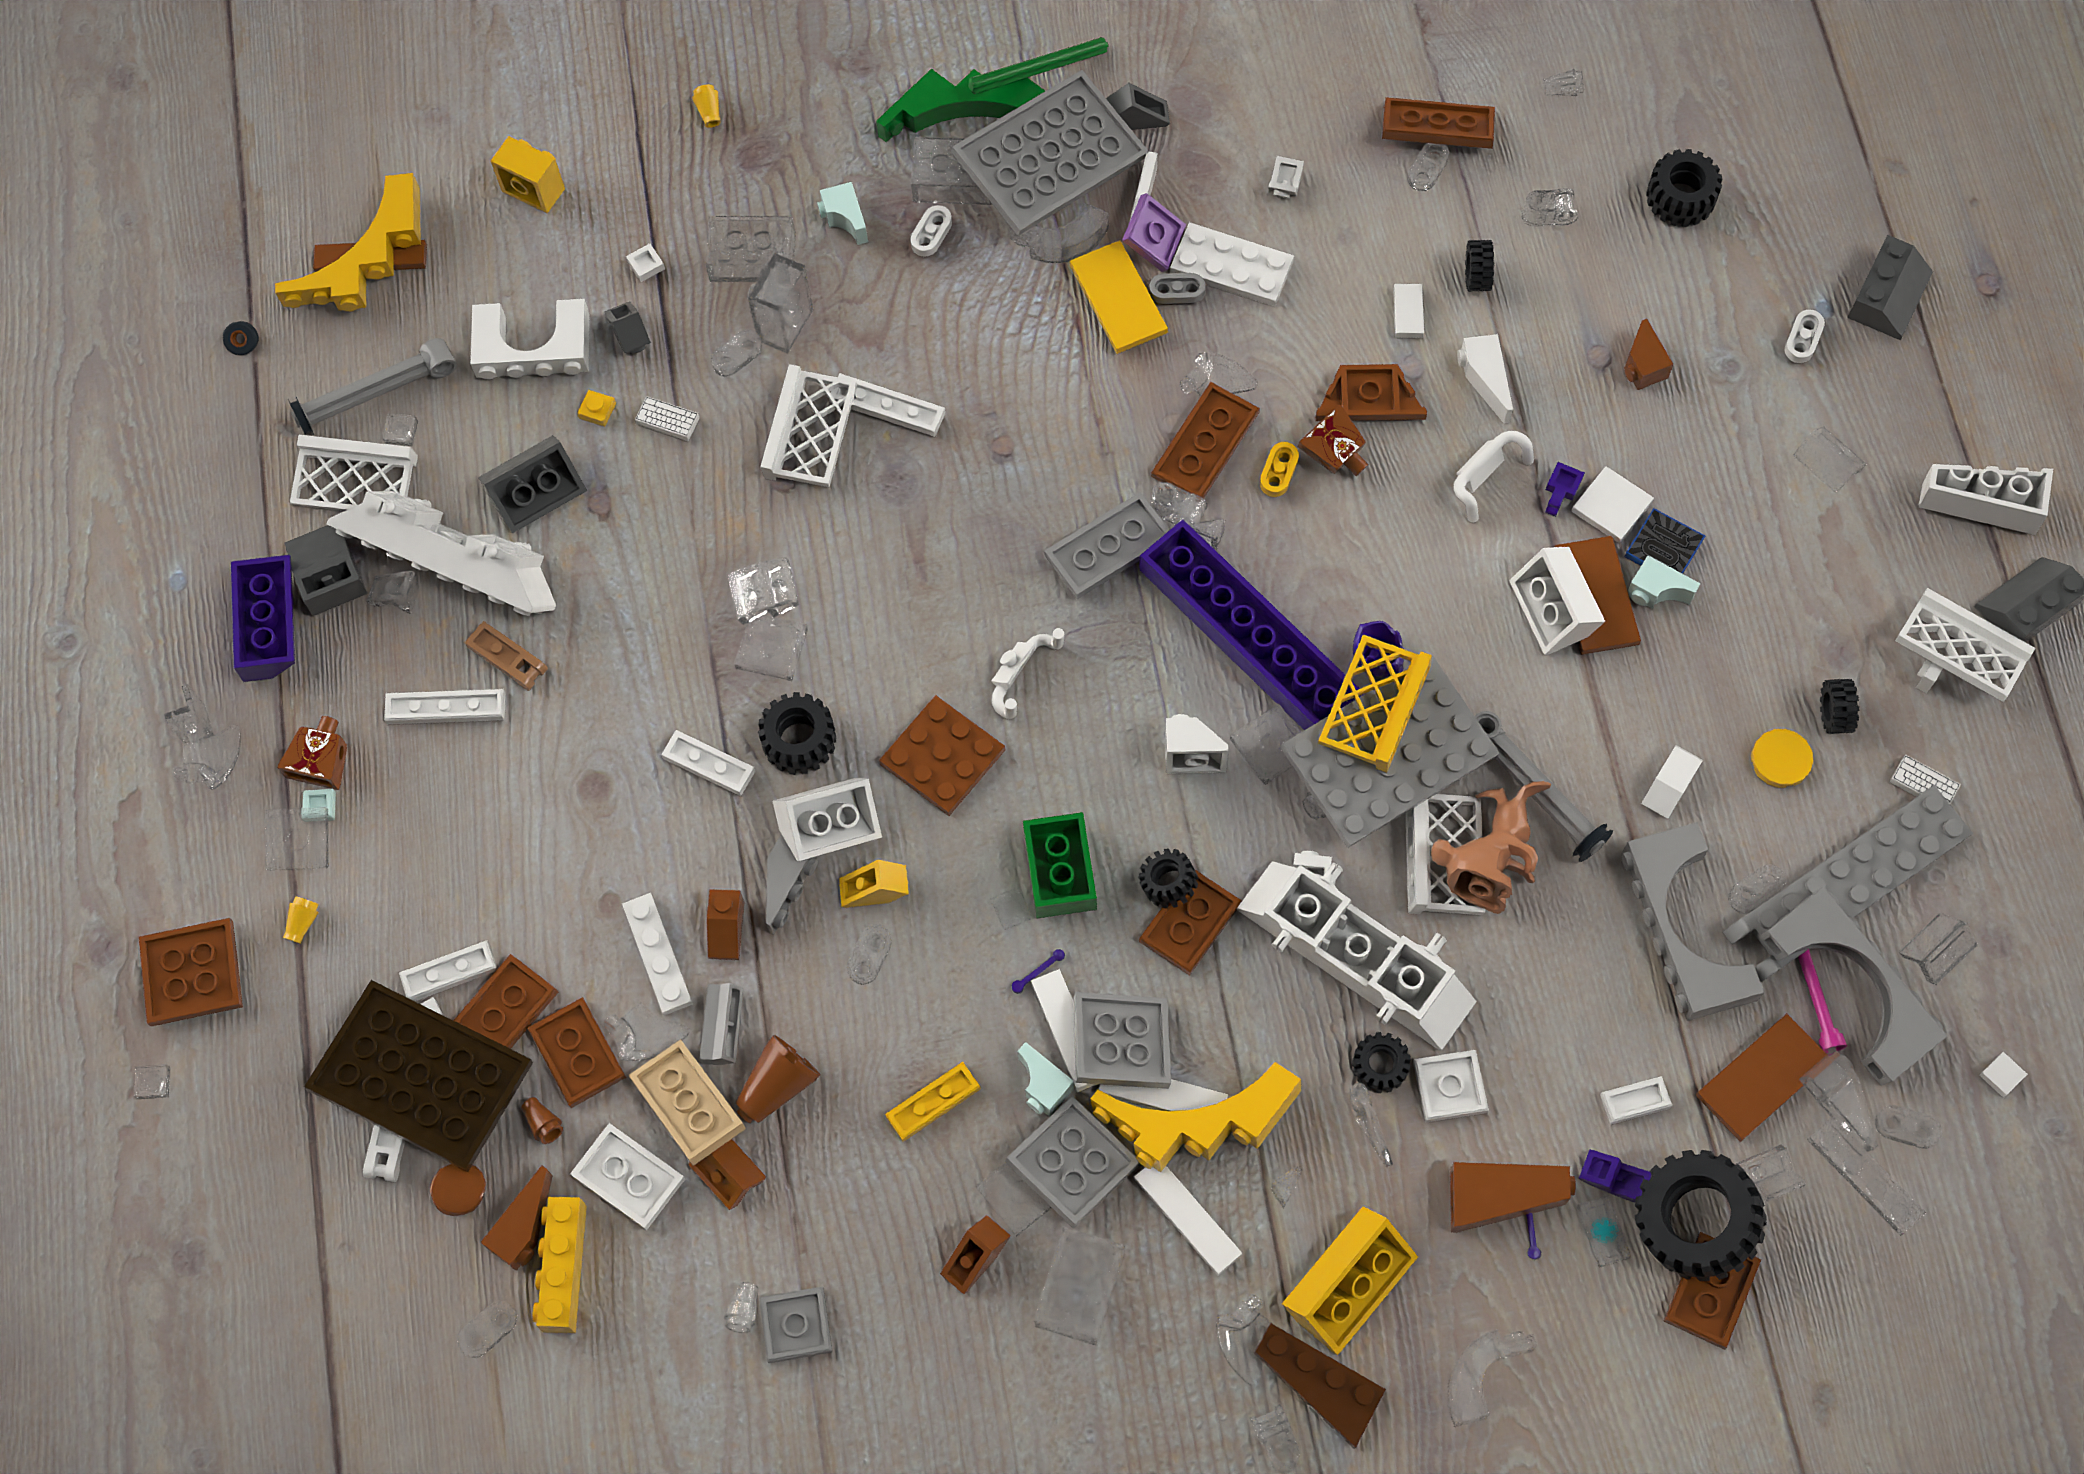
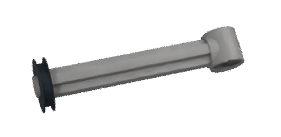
[288,338,457,435]
[1475,711,1613,862]

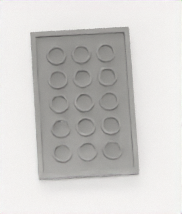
[951,70,1148,236]
[1280,654,1500,848]

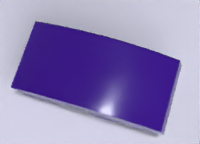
[1579,1149,1653,1203]

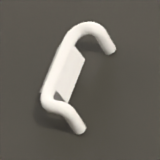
[1454,431,1534,523]
[992,628,1064,719]

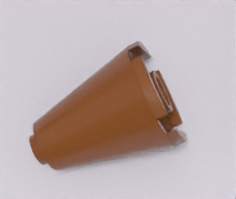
[735,1035,820,1123]

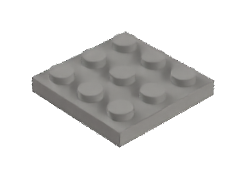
[1073,992,1171,1089]
[1005,1096,1140,1229]

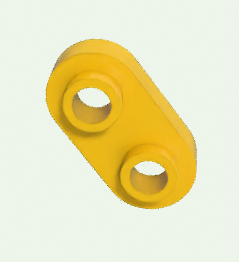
[1260,442,1299,497]

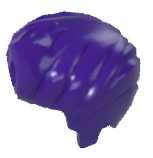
[1352,621,1404,678]

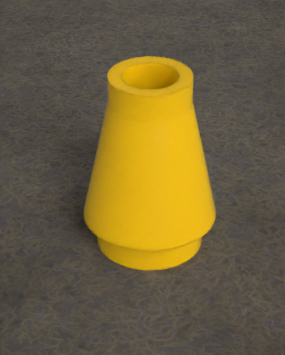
[692,84,721,128]
[283,896,319,944]

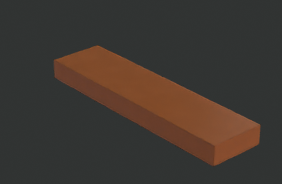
[313,240,427,272]

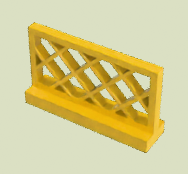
[1318,635,1432,773]

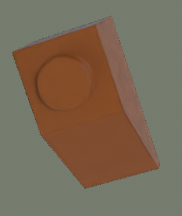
[1624,319,1674,390]
[707,889,745,960]
[940,1215,1011,1294]

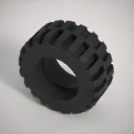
[1635,1150,1767,1281]

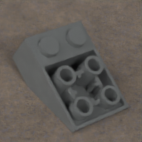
[284,525,368,616]

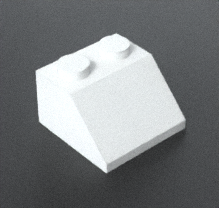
[1165,714,1228,774]

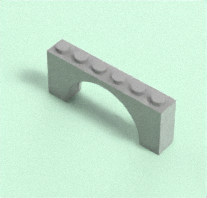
[1621,822,1764,1021]
[1758,887,1947,1086]

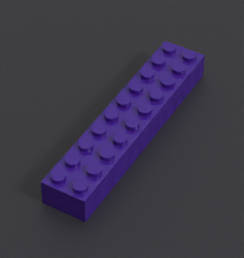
[1140,519,1364,730]

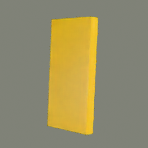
[1070,240,1168,354]

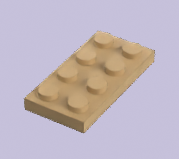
[629,1039,746,1166]

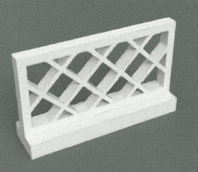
[760,364,857,487]
[290,435,418,511]
[1895,588,2035,702]
[1406,794,1485,915]

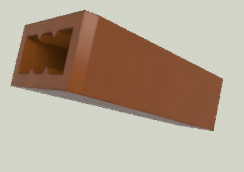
[1450,1162,1576,1233]

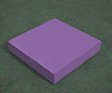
[1122,193,1186,272]

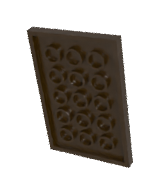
[304,980,533,1172]

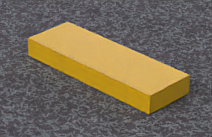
[885,1062,981,1142]

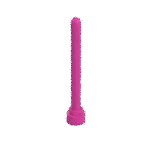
[1798,949,1847,1053]

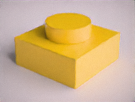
[577,390,616,427]

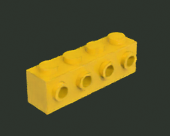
[532,1197,587,1333]

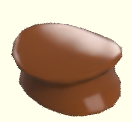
[430,1164,486,1216]

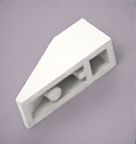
[1457,334,1513,424]

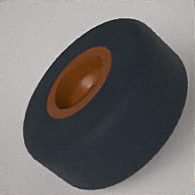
[223,321,259,355]

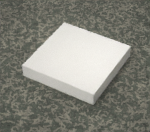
[1571,466,1654,544]
[1413,1050,1489,1123]

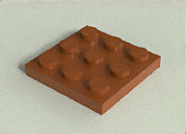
[879,695,1006,816]
[139,918,243,1027]

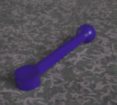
[1011,949,1065,994]
[1526,1213,1541,1260]

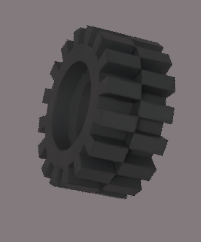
[1465,240,1494,292]
[1820,679,1860,734]
[1138,848,1198,909]
[1352,1032,1411,1093]

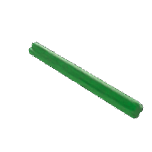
[968,37,1109,94]

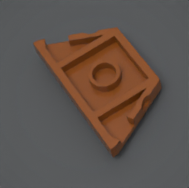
[1315,364,1427,421]

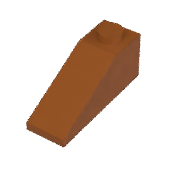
[481,1165,553,1271]

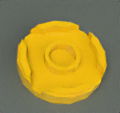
[1751,729,1814,788]

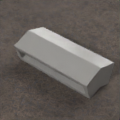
[700,983,743,1065]

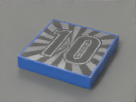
[1624,508,1705,574]

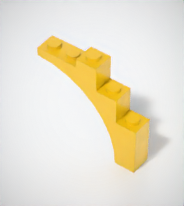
[275,173,421,311]
[1090,1062,1301,1172]

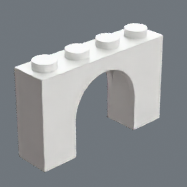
[470,299,589,379]

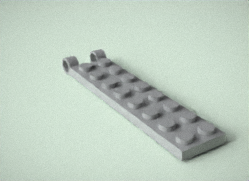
[1723,785,1973,982]

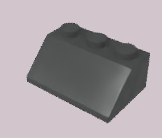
[1847,235,1933,340]
[478,435,587,533]
[1974,557,2084,642]

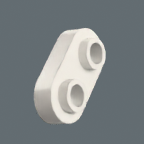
[911,205,952,257]
[1785,310,1825,363]

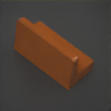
[688,1139,766,1210]

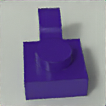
[1545,462,1585,517]

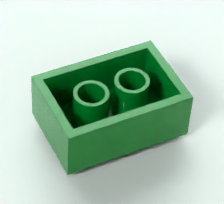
[1023,812,1097,919]

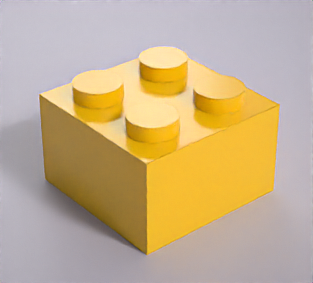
[491,136,565,214]

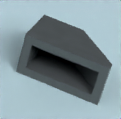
[1106,83,1170,130]
[604,301,651,354]

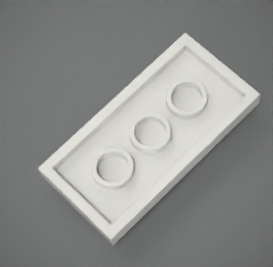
[1170,222,1294,307]

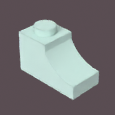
[817,182,868,245]
[1628,556,1700,609]
[1017,1042,1074,1117]

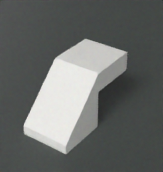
[1641,745,1703,819]

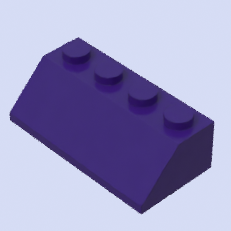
[231,555,295,682]

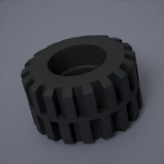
[1646,149,1723,227]
[758,692,836,775]

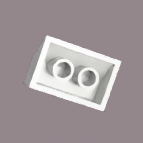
[1509,547,1605,655]
[773,778,882,861]

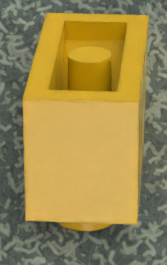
[839,860,909,908]

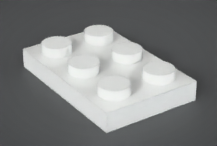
[570,1123,685,1231]

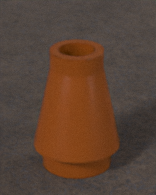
[521,1097,563,1144]

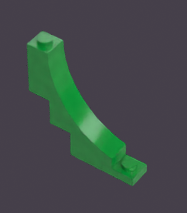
[876,69,1045,142]

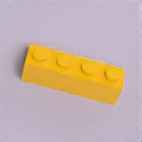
[1282,1206,1418,1355]

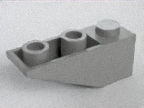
[766,834,818,935]

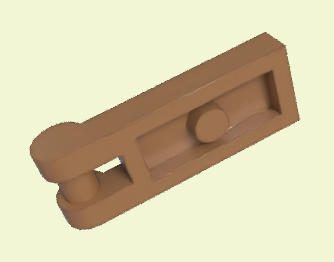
[464,621,548,691]

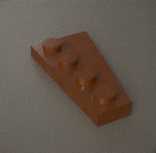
[1254,1323,1386,1449]

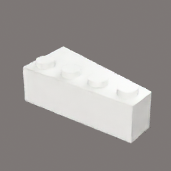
[1919,464,2053,535]

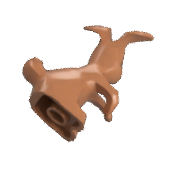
[1431,781,1551,914]

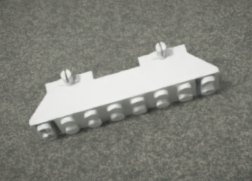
[327,491,556,616]
[1237,861,1477,1051]

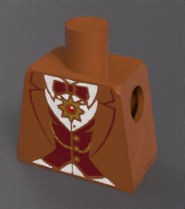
[1297,404,1369,477]
[277,716,347,790]

